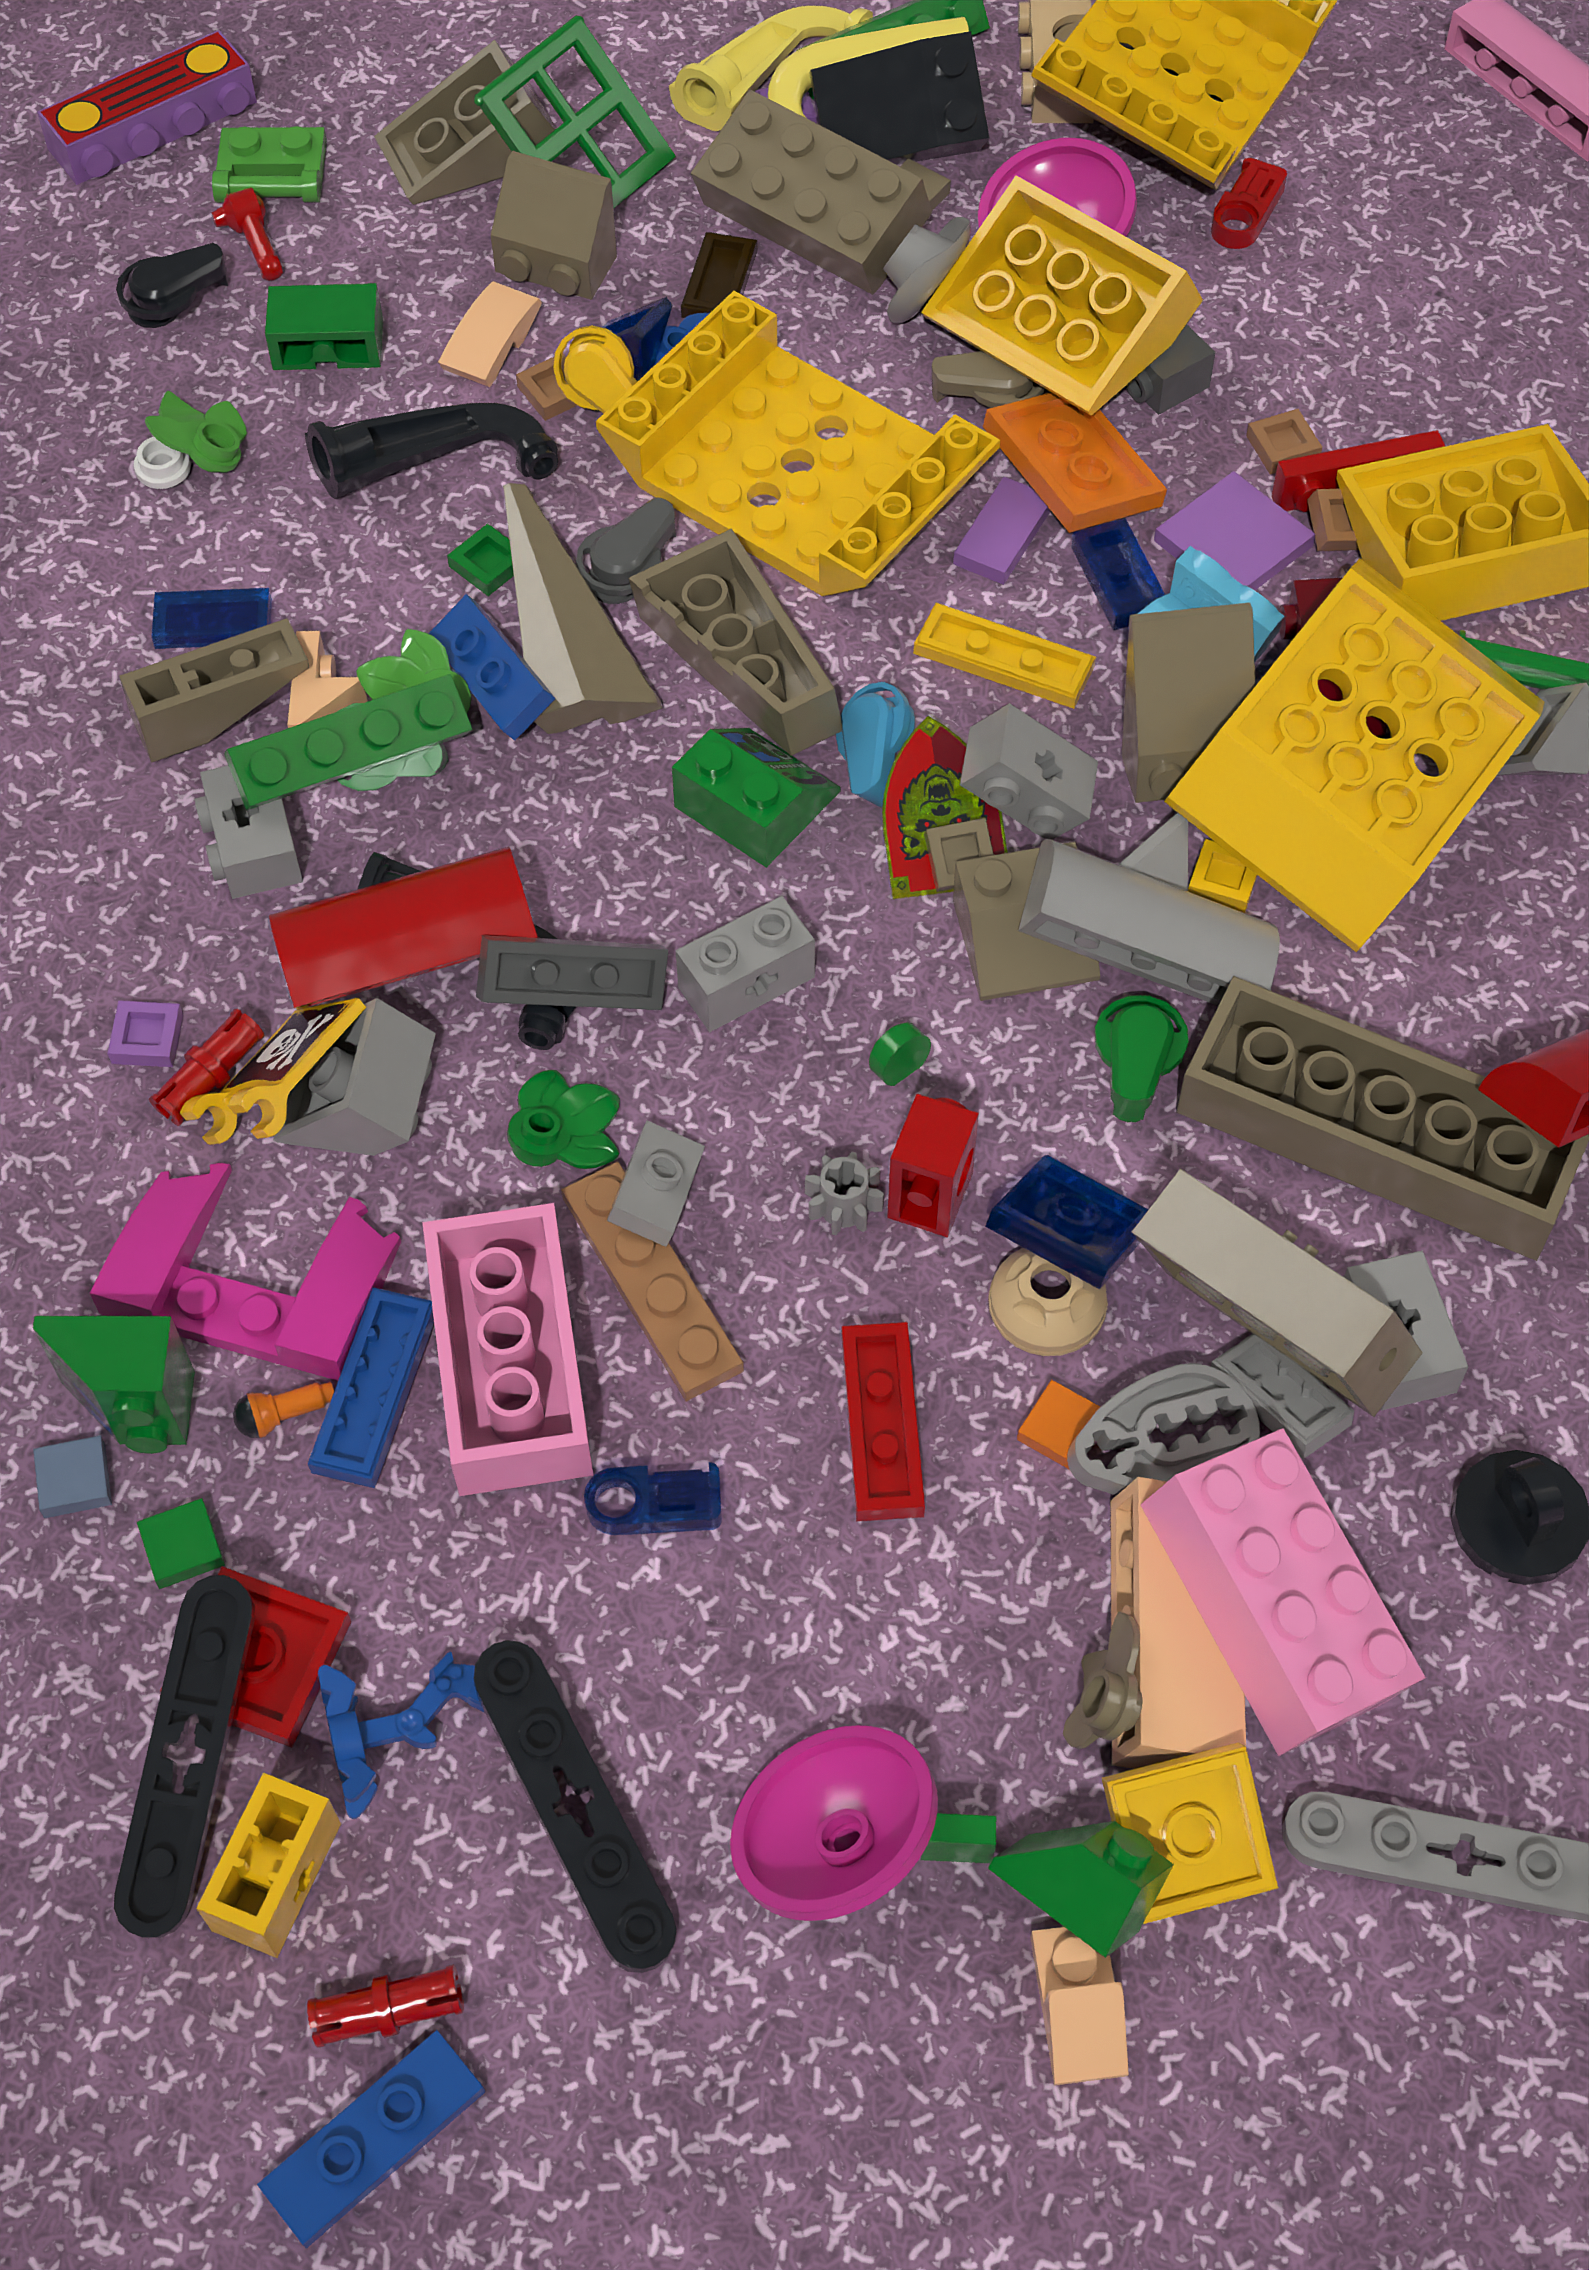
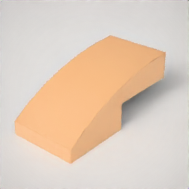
[438,281,542,387]

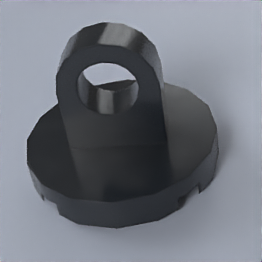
[1451,1450,1589,1585]

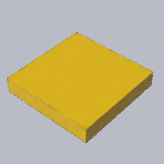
[1102,1742,1278,1924]

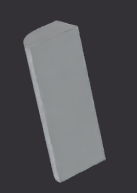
[1018,839,1280,1006]

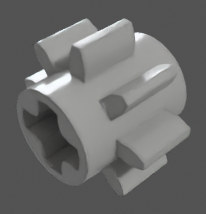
[805,1152,884,1235]

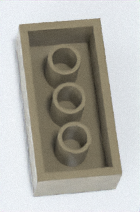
[691,89,932,295]

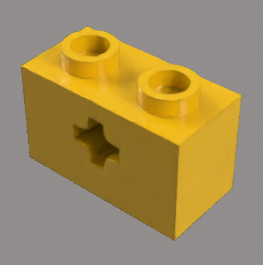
[196,1773,341,1958]

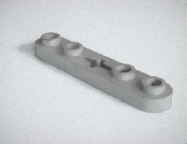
[1282,1792,1589,1922]

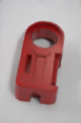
[1211,158,1287,249]

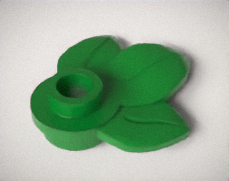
[507,1070,620,1169]

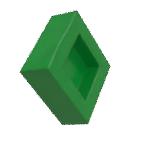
[447,523,514,596]
[137,1498,225,1590]
[921,1813,996,1863]

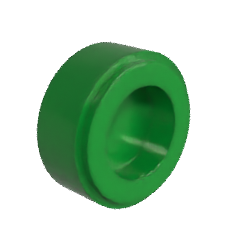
[869,1022,931,1086]

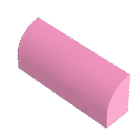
[1445,0,1589,162]

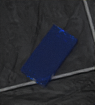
[151,588,272,649]

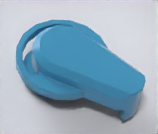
[836,682,915,807]

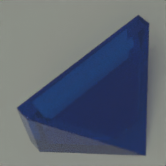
[602,297,673,382]

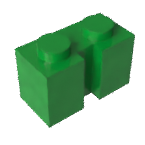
[265,283,383,370]

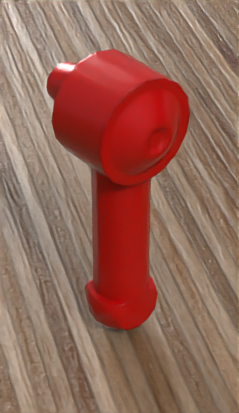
[211,187,283,281]

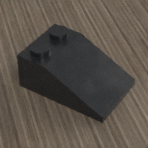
[809,31,990,165]

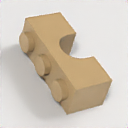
[1018,0,1093,123]

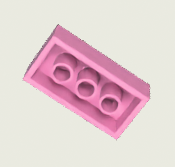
[422,1203,594,1496]
[1141,1428,1426,1756]

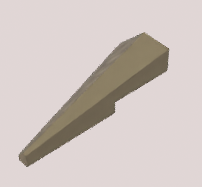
[503,483,662,734]

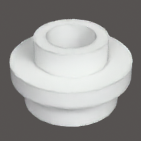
[134,437,191,489]

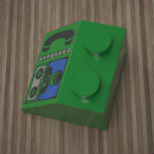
[672,728,841,868]
[33,1316,195,1454]

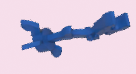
[318,1652,485,1819]

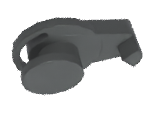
[576,498,676,604]

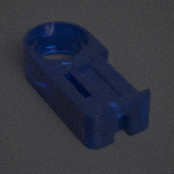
[584,1462,722,1535]

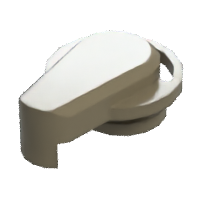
[932,351,1045,408]

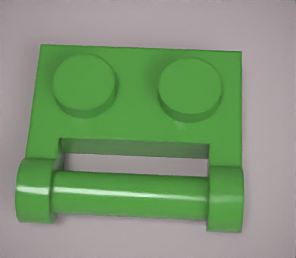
[212,126,327,203]

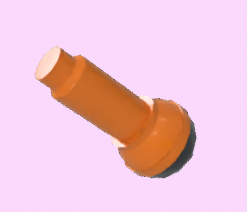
[233,1381,334,1438]

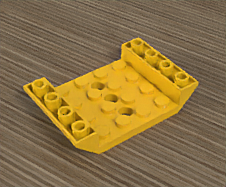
[1031,0,1338,191]
[596,291,1000,597]
[1164,558,1545,952]

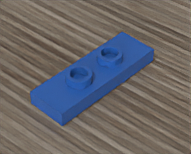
[428,594,555,740]
[308,1288,434,1488]
[257,2030,486,2249]

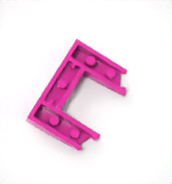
[90,1163,401,1381]

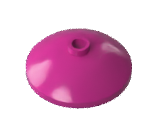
[978,138,1137,237]
[730,1725,938,1921]

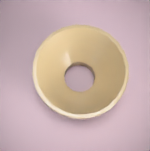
[988,1243,1108,1356]

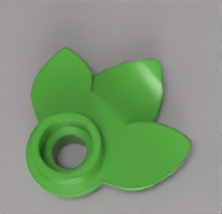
[145,391,247,472]
[356,629,471,714]

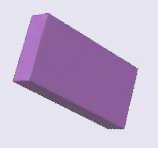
[953,477,1051,585]

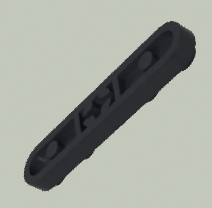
[114,1575,255,1938]
[473,1640,676,1973]

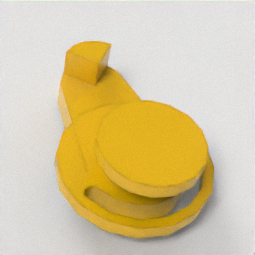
[553,325,637,414]

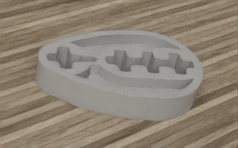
[1067,1363,1260,1495]

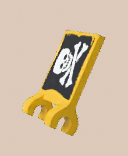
[180,998,366,1145]

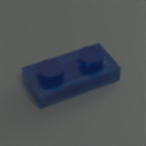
[1071,518,1165,631]

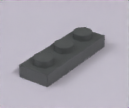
[476,935,668,1010]

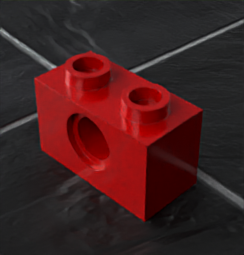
[887,1094,979,1237]

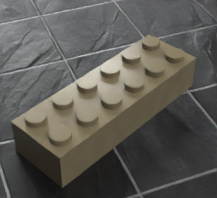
[1176,976,1589,1261]

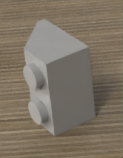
[273,998,436,1156]

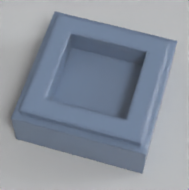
[33,1435,112,1518]

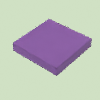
[1154,471,1316,590]

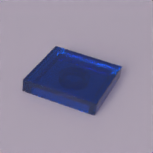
[985,1155,1149,1289]

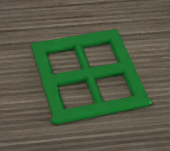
[474,15,676,209]

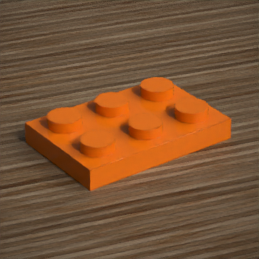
[983,392,1167,533]

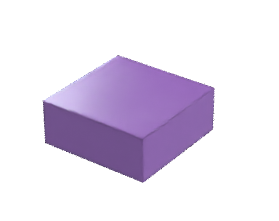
[107,1001,183,1067]

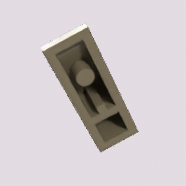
[119,618,309,763]

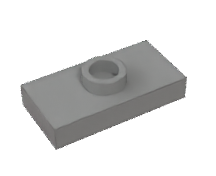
[607,1120,705,1247]
[1211,1334,1354,1459]

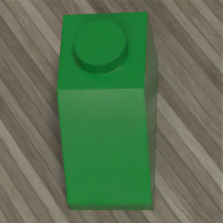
[988,1821,1174,1958]

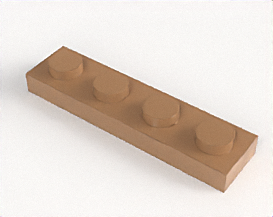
[561,1161,744,1402]

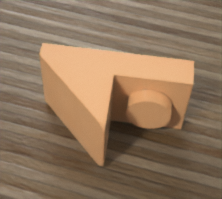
[287,631,368,728]
[1030,1927,1129,2086]

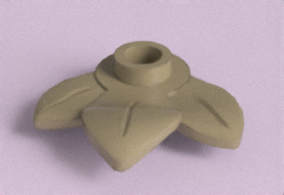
[1063,1612,1143,1749]

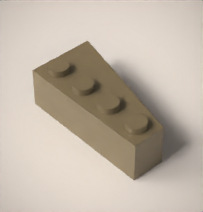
[628,529,842,756]

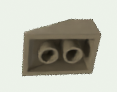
[374,40,556,205]
[1122,602,1255,803]

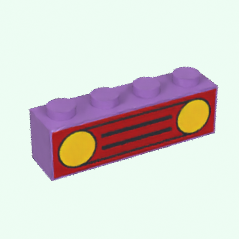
[37,30,257,185]

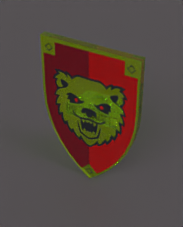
[882,716,1008,899]

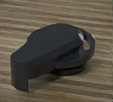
[116,243,229,328]

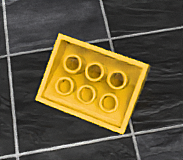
[921,176,1203,416]
[1336,424,1589,621]

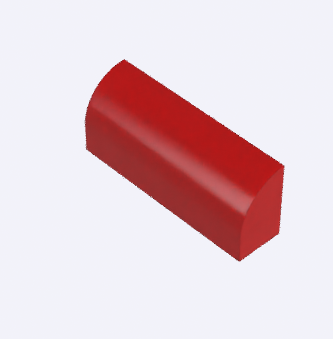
[269,846,538,1010]
[1478,1029,1589,1148]

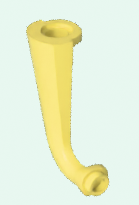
[669,6,873,131]
[768,17,969,118]

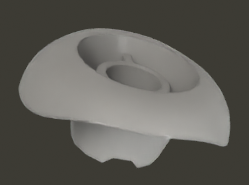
[883,217,971,323]

